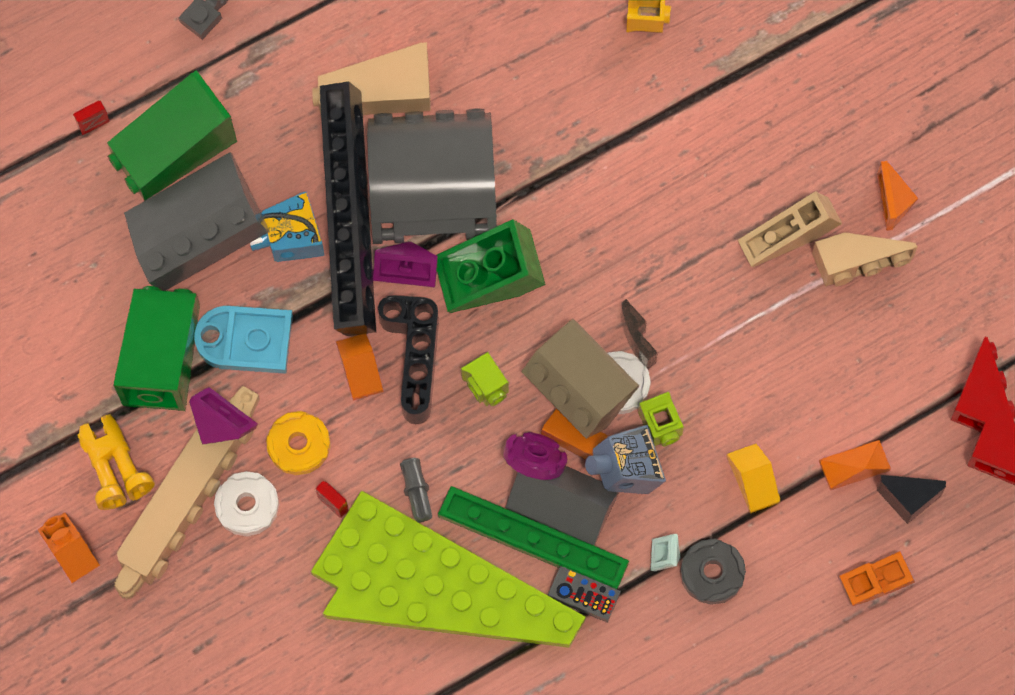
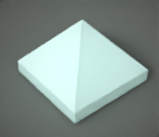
[651,534,680,571]

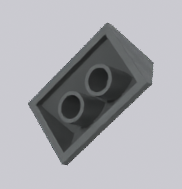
[506,466,619,546]

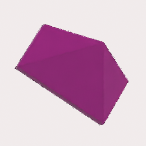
[373,241,438,287]
[189,387,258,445]

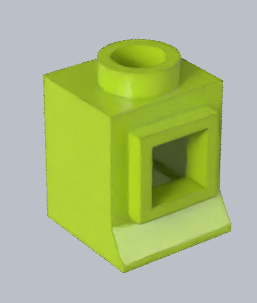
[461,352,509,406]
[638,392,684,446]

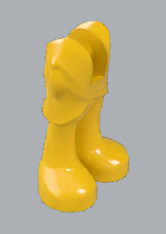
[78,414,155,510]

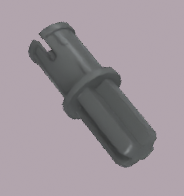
[400,458,433,523]

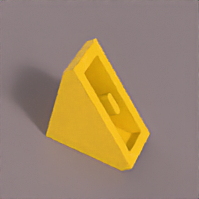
[726,443,780,513]

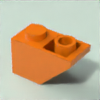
[37,512,100,583]

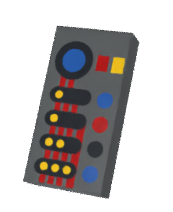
[548,566,621,623]

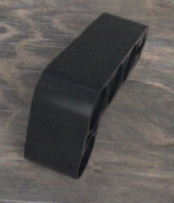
[378,295,439,425]

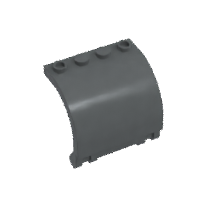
[367,108,497,244]

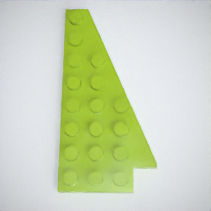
[311,491,586,648]

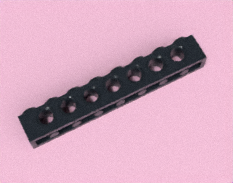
[319,81,376,336]

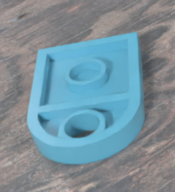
[194,306,293,374]

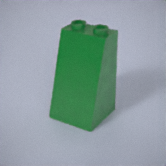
[107,70,237,201]
[113,286,200,411]

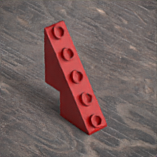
[951,336,1015,485]

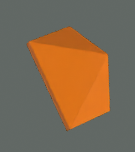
[877,161,918,231]
[819,440,891,490]

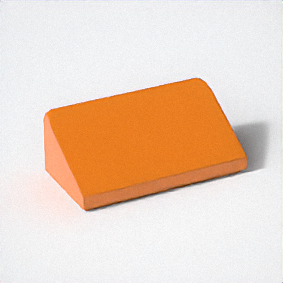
[541,408,609,460]

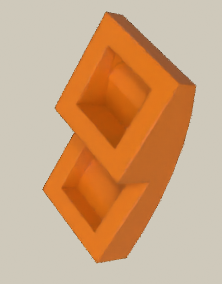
[840,551,915,606]

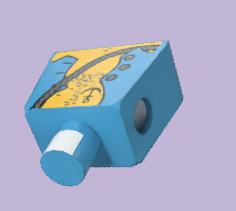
[250,191,325,262]

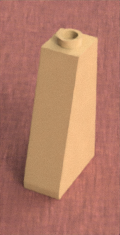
[312,43,431,115]

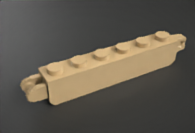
[114,386,260,600]

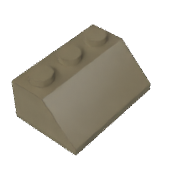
[521,319,639,439]

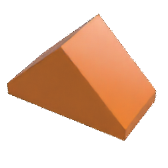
[336,334,384,401]

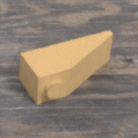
[738,191,842,267]

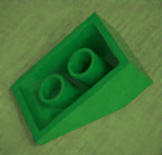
[436,219,546,313]

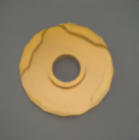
[266,411,331,475]

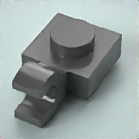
[178,0,228,40]

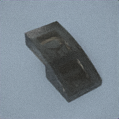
[620,299,658,369]

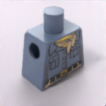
[585,425,666,494]

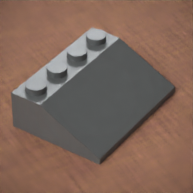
[124,152,270,291]

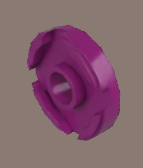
[503,432,567,480]

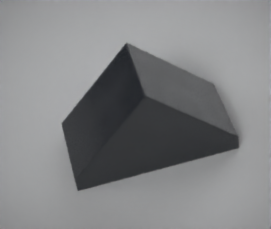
[877,475,946,524]

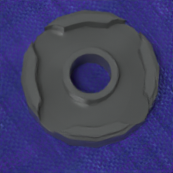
[680,539,746,605]

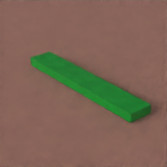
[438,486,629,590]

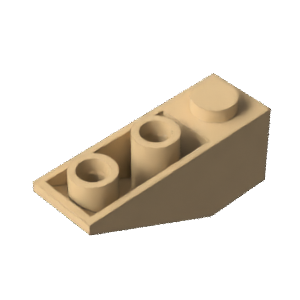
[812,233,917,287]

